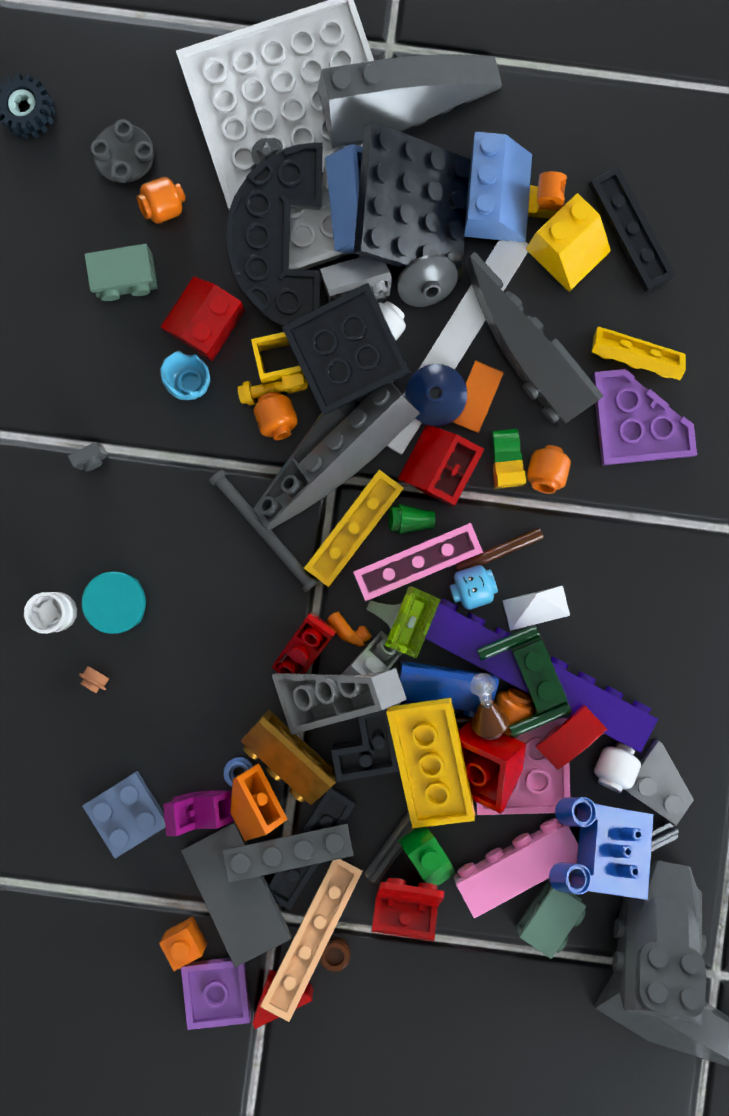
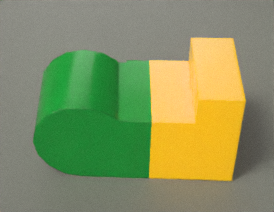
[491,429,526,489]

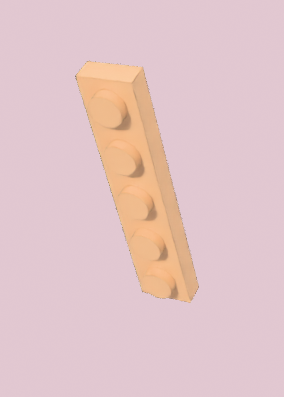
[260,859,363,1022]

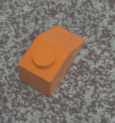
[230,763,288,841]

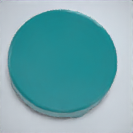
[82,572,146,634]

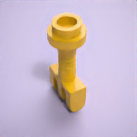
[238,373,308,406]

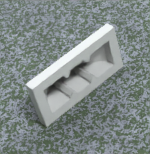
[502,586,570,631]

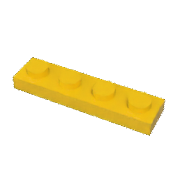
[304,469,404,587]

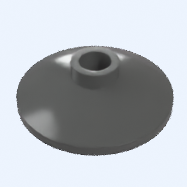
[397,254,458,307]

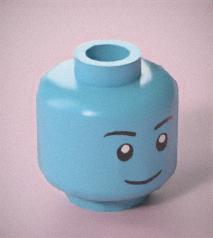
[449,565,498,610]

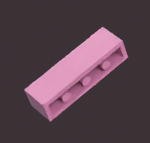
[353,523,483,601]
[453,818,578,918]

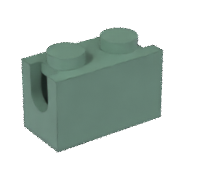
[84,244,158,301]
[515,878,587,959]

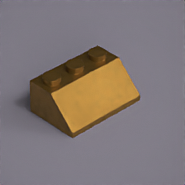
[241,710,336,805]

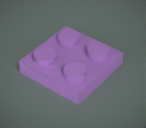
[181,957,251,1030]

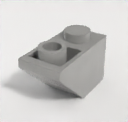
[341,630,404,675]

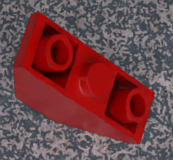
[271,612,337,674]

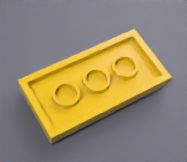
[386,698,475,828]

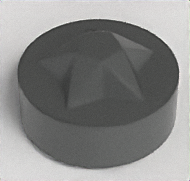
[251,138,282,166]

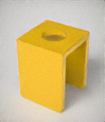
[251,332,305,384]

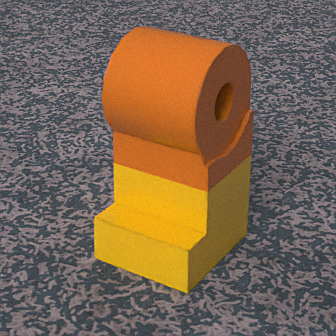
[528,171,567,219]

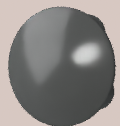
[91,119,154,183]

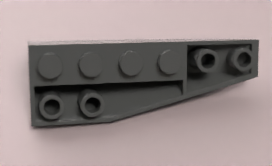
[253,382,420,530]

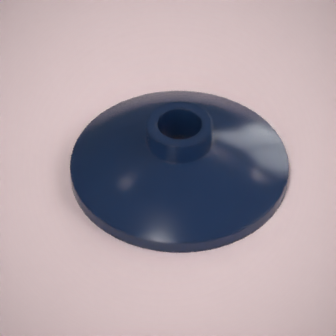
[405,364,467,426]

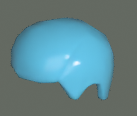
[160,351,211,400]

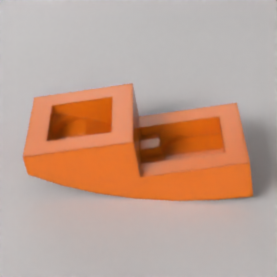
[453,360,504,433]

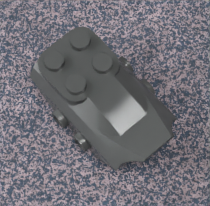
[612,861,706,1025]

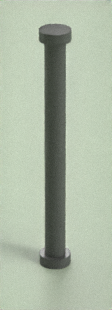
[209,469,319,593]

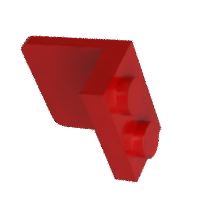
[371,878,444,941]

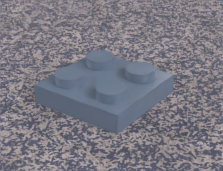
[82,771,165,859]

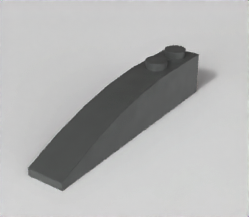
[317,54,502,148]
[465,252,603,426]
[594,971,729,1067]

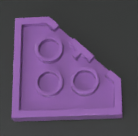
[592,369,697,466]

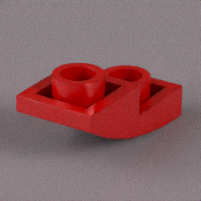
[535,705,608,770]

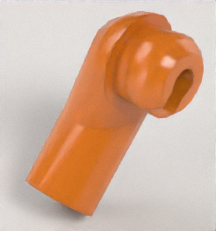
[327,611,372,647]

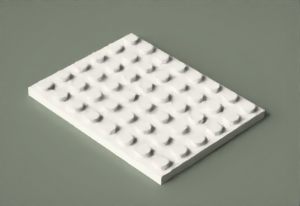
[176,0,374,270]

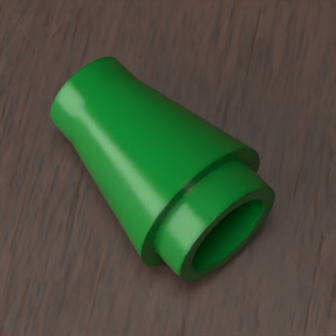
[388,504,435,535]

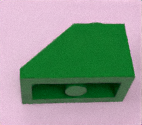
[398,827,456,886]

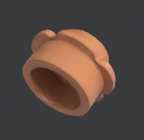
[79,666,109,693]

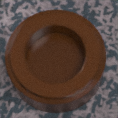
[320,937,350,972]

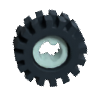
[0,73,55,139]

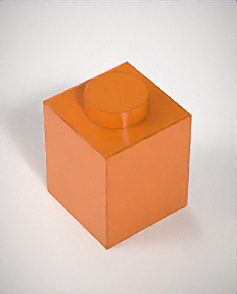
[159,916,208,971]

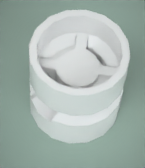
[24,592,77,634]

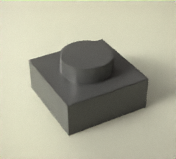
[68,442,108,471]

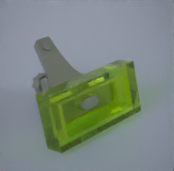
[367,586,441,659]

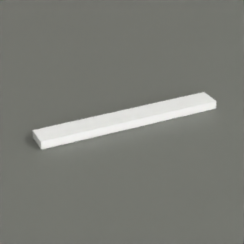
[387,240,528,456]

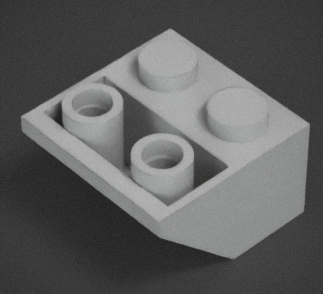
[320,256,392,303]

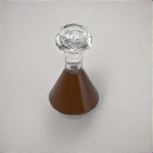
[470,673,509,740]

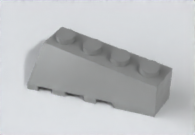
[272,668,407,735]

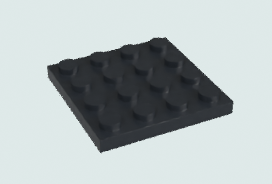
[354,121,471,282]

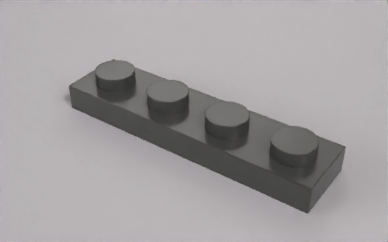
[222,823,354,883]

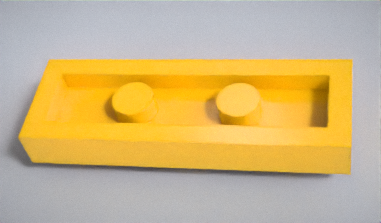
[591,326,686,380]

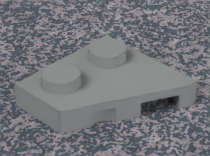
[624,739,694,826]

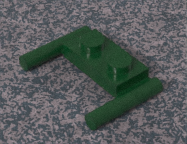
[476,625,572,738]

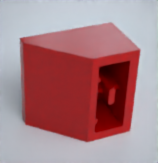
[398,425,484,508]

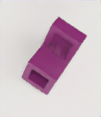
[163,790,235,836]

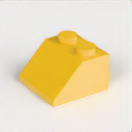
[526,193,611,292]

